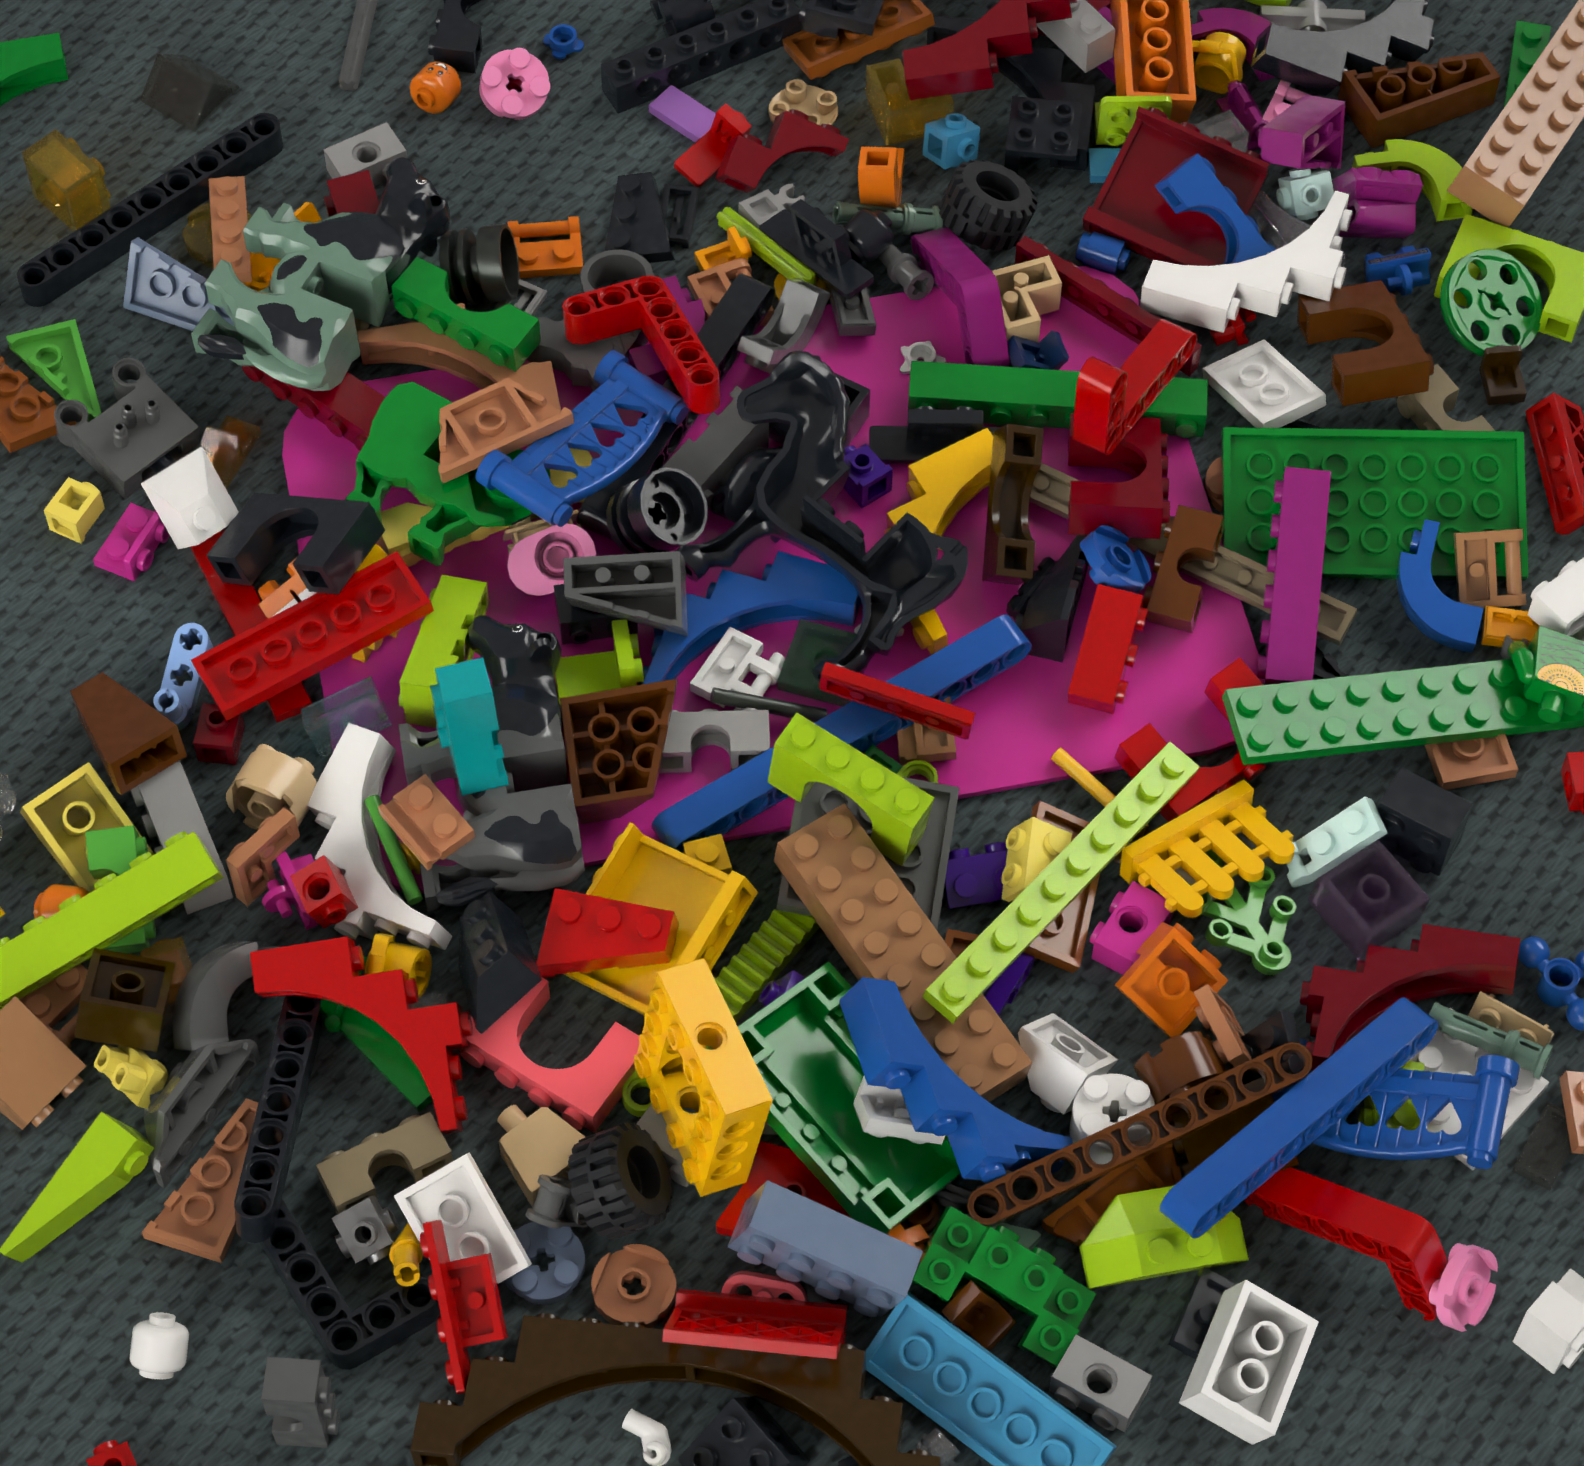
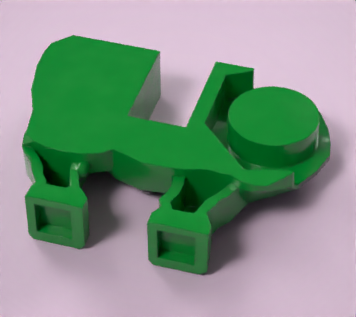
[345,382,551,566]

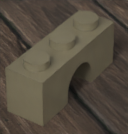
[1397,364,1495,431]
[316,1112,453,1215]

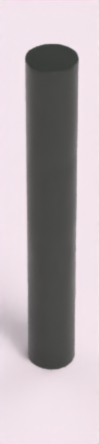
[710,687,827,722]

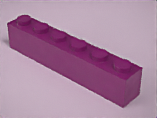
[1257,467,1331,685]

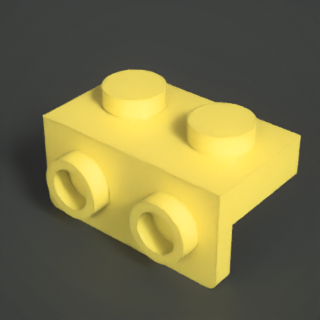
[1001,817,1072,902]

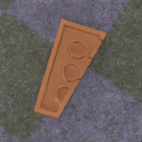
[142,1098,282,1263]

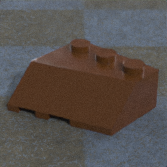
[560,679,678,824]

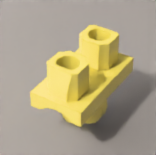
[94,1044,168,1109]

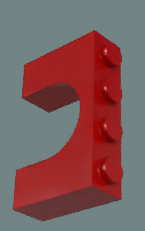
[1114,658,1266,822]

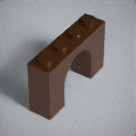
[1297,280,1434,406]

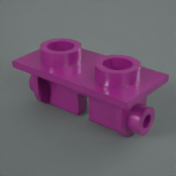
[1216,81,1269,151]

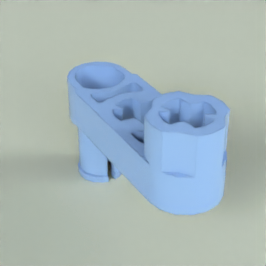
[153,623,214,730]

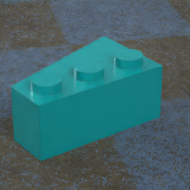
[430,657,509,796]

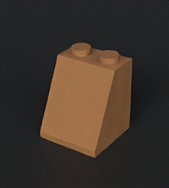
[0,997,86,1130]

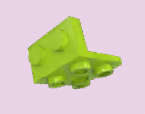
[1093,95,1172,146]
[555,619,644,708]

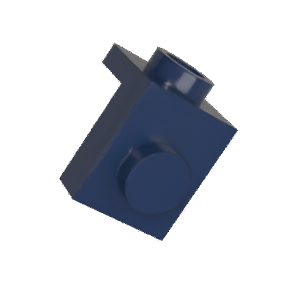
[1007,331,1069,370]

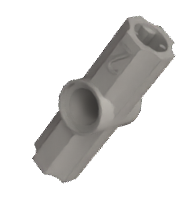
[1259,0,1365,32]

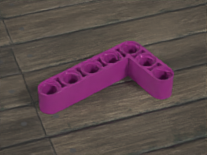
[911,227,1010,367]

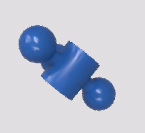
[1518,936,1584,1031]

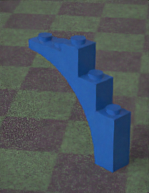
[638,551,862,685]
[839,977,1073,1183]

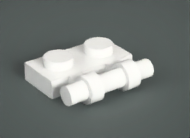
[690,627,786,711]

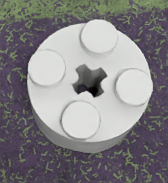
[1070,1073,1155,1164]

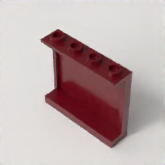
[1083,106,1270,266]

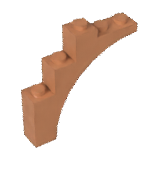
[357,303,561,448]

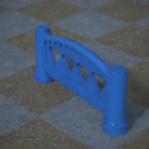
[475,350,689,527]
[1272,1038,1520,1169]

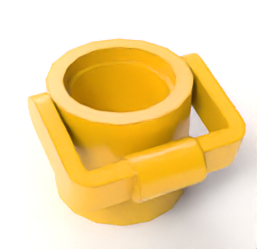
[1192,32,1246,94]
[364,933,432,999]

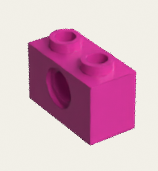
[1089,881,1174,975]

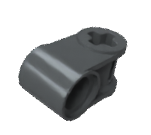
[525,1174,588,1229]

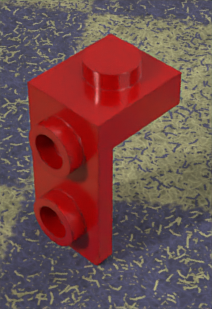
[674,103,752,187]

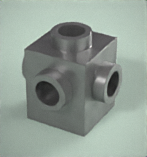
[331,1195,400,1265]

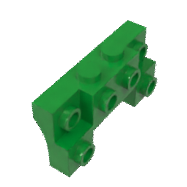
[912,1206,1097,1368]

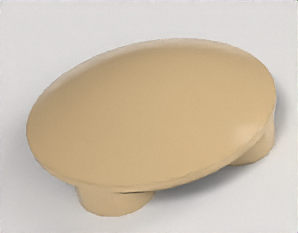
[768,79,838,125]

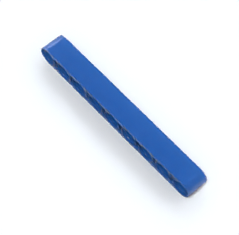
[1160,997,1439,1239]

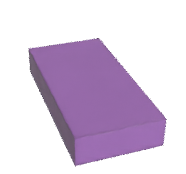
[649,85,716,143]

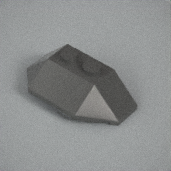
[143,1039,261,1188]

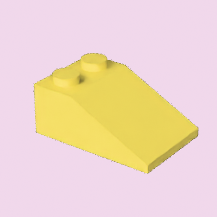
[20,762,154,893]

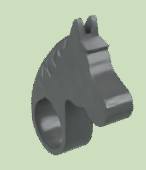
[527,250,654,393]

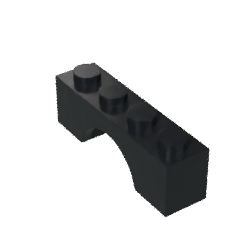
[428,0,483,74]

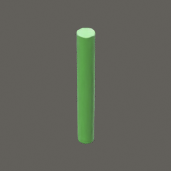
[364,795,423,905]

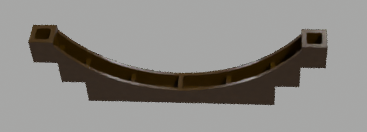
[410,1313,941,1466]

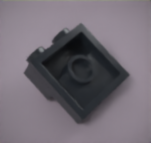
[799,0,886,39]

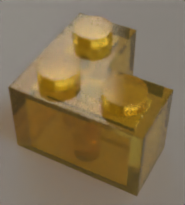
[865,58,954,145]

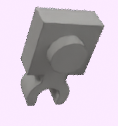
[738,184,805,229]

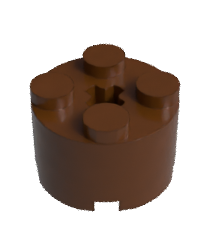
[1134,1031,1227,1123]

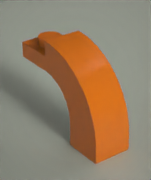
[858,146,905,208]

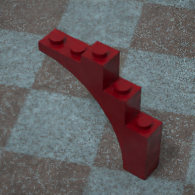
[903,0,1077,100]
[1300,924,1521,1072]

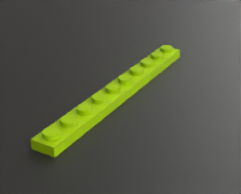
[922,742,1200,1024]

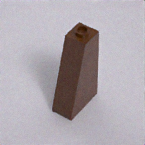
[70,672,187,795]

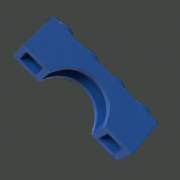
[1154,153,1276,264]

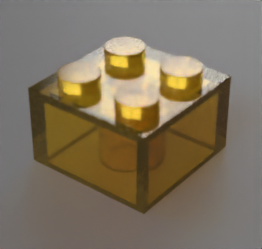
[22,129,111,232]

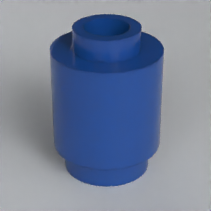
[1075,231,1131,276]

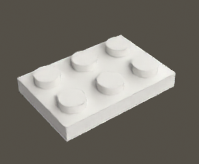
[1202,339,1326,428]
[394,1152,532,1284]

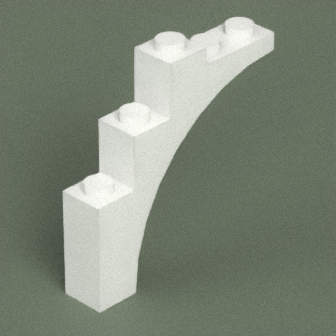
[1140,191,1353,333]
[307,723,452,950]

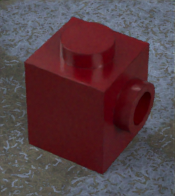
[193,703,245,765]

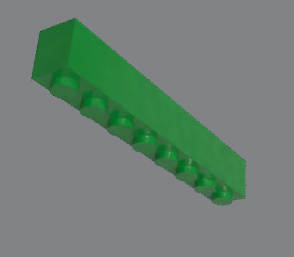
[908,361,1208,438]

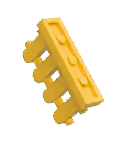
[1119,779,1295,918]

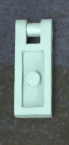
[1286,797,1388,888]

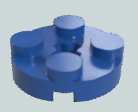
[1080,525,1151,594]

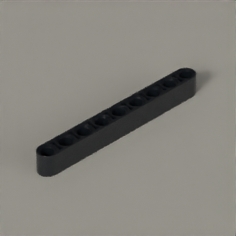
[17,113,283,307]
[577,273,776,540]

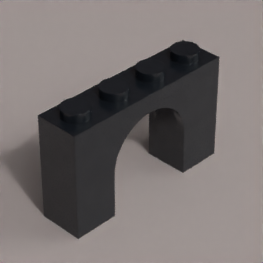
[206,493,385,595]

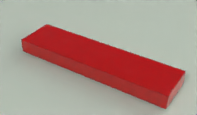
[819,662,976,740]

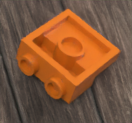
[1114,922,1228,1038]

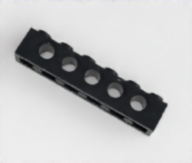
[601,0,802,114]

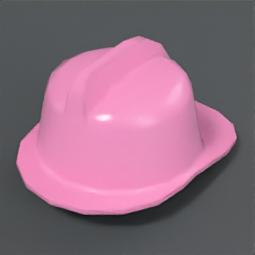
[507,523,596,596]

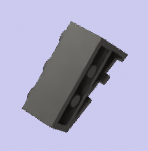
[662,386,769,509]
[563,551,688,636]

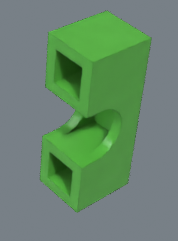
[85,825,156,953]

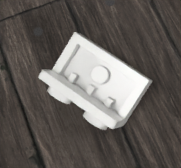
[853,1076,945,1145]

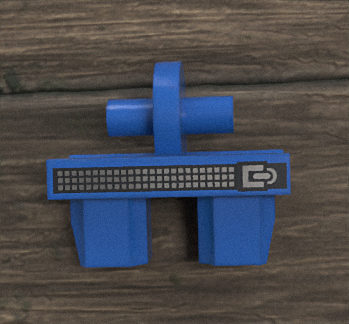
[1364,245,1431,296]

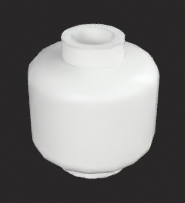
[130,1312,189,1379]

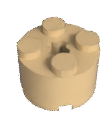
[226,744,317,830]

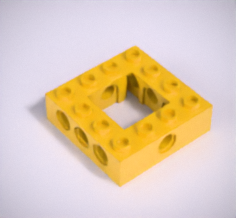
[634,958,773,1197]

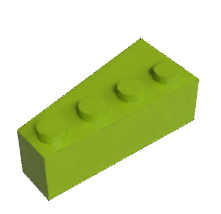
[399,574,489,728]

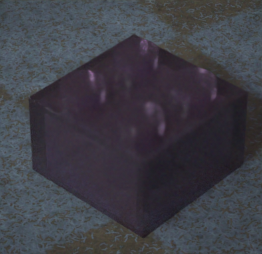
[1308,839,1430,960]

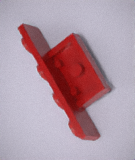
[420,1220,508,1394]

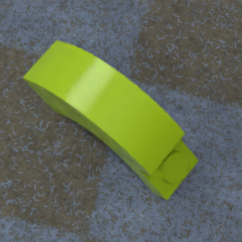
[1352,139,1473,221]

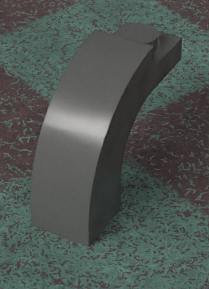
[737,279,831,374]
[172,941,280,1051]

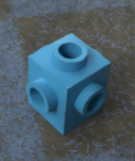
[922,113,980,169]

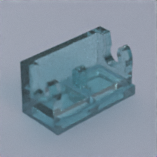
[301,676,392,758]

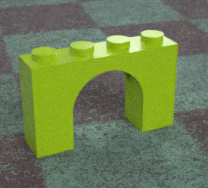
[1434,214,1584,343]
[767,713,934,866]

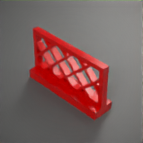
[662,1289,848,1359]

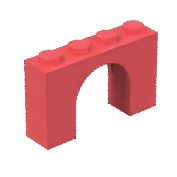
[460,977,639,1133]

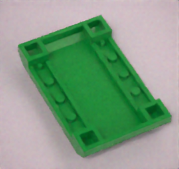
[738,962,961,1234]

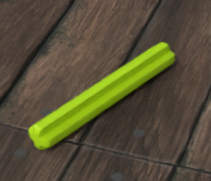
[716,207,817,285]

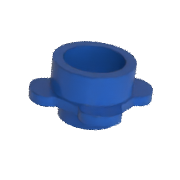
[543,24,584,60]

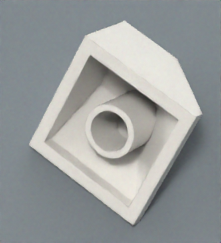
[141,447,239,549]
[1018,1013,1118,1114]

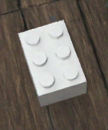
[1179,1280,1319,1445]

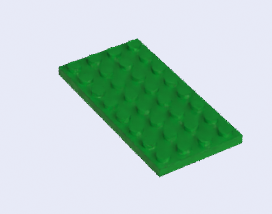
[1221,427,1528,581]

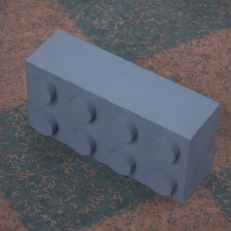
[728,1180,923,1317]

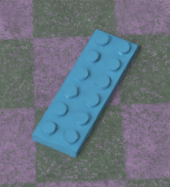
[865,1292,1117,1466]

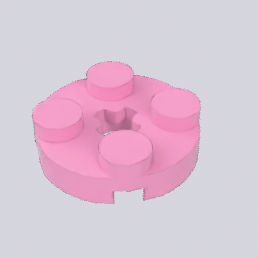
[479,48,550,120]
[1429,1243,1498,1332]

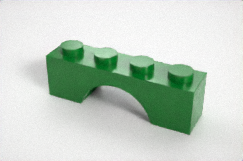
[391,257,541,372]

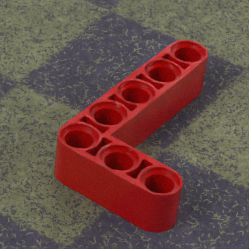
[562,275,721,414]
[1072,319,1197,455]
[1244,1167,1448,1321]

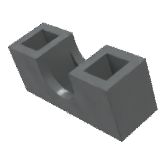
[261,1357,340,1448]

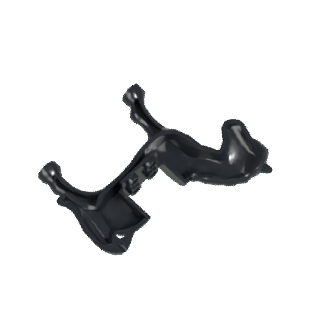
[675,351,968,683]

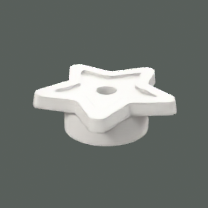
[900,341,946,374]

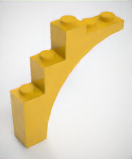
[884,428,993,655]

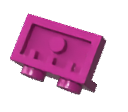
[93,503,170,582]

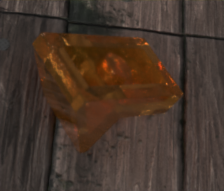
[200,415,261,489]

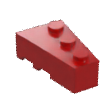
[536,888,679,978]

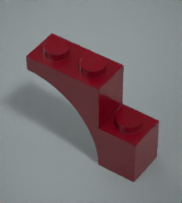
[715,109,849,193]

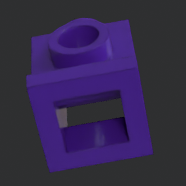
[843,444,893,508]

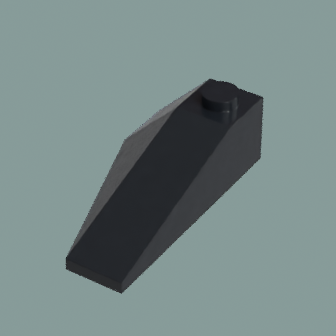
[1015,535,1089,662]

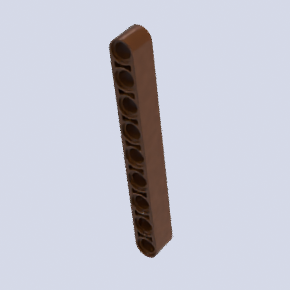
[967,1042,1312,1228]

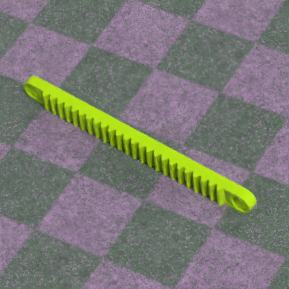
[622,760,938,1117]

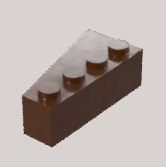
[1338,52,1501,148]

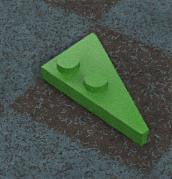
[6,319,101,422]

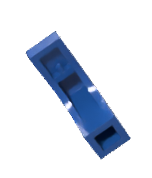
[1397,519,1484,653]

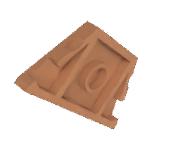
[438,378,574,484]

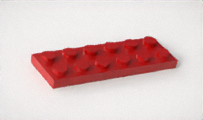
[191,551,434,721]

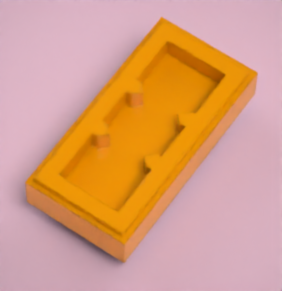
[1481,606,1539,647]

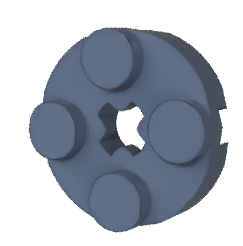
[504,1222,585,1304]

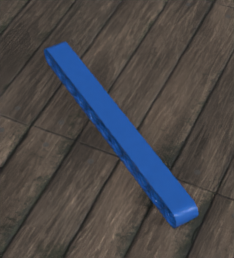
[651,614,1032,853]

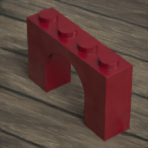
[1068,414,1170,539]

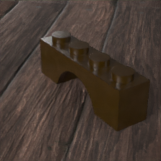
[982,424,1044,585]

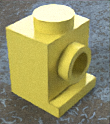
[44,477,105,544]

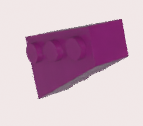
[1258,94,1345,169]

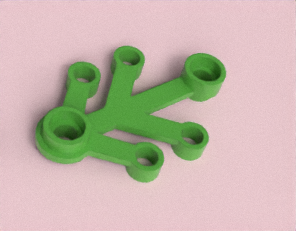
[1200,850,1296,975]

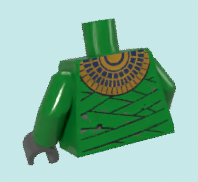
[1500,625,1584,723]

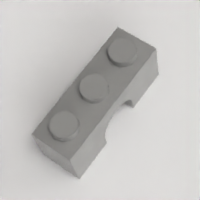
[659,708,770,773]

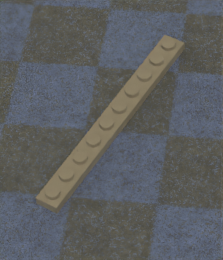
[1029,463,1357,646]

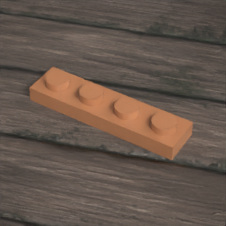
[209,176,252,283]

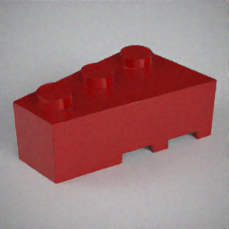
[1068,584,1149,714]

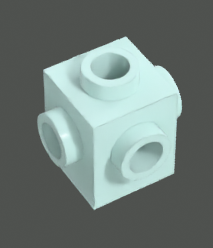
[1276,168,1334,220]

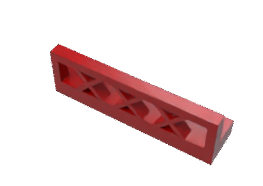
[1525,393,1584,535]

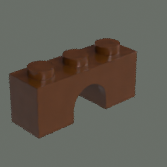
[1143,505,1224,633]

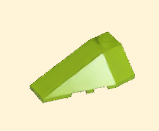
[0,1112,154,1263]

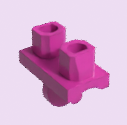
[262,851,329,930]

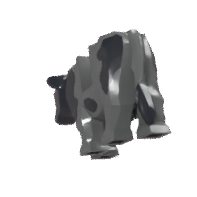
[398,615,585,912]

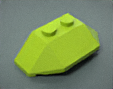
[1079,1185,1249,1289]

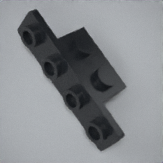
[759,199,874,299]
[869,406,1001,463]

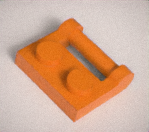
[508,216,583,278]

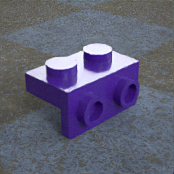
[944,841,1008,909]

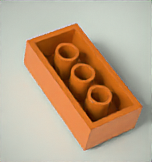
[1110,0,1196,124]

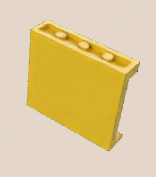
[563,822,758,1015]

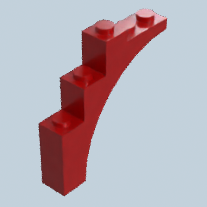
[250,936,473,1134]

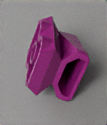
[1332,167,1423,238]

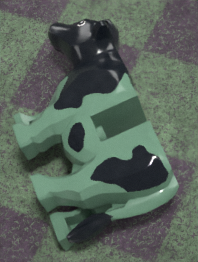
[191,157,450,391]

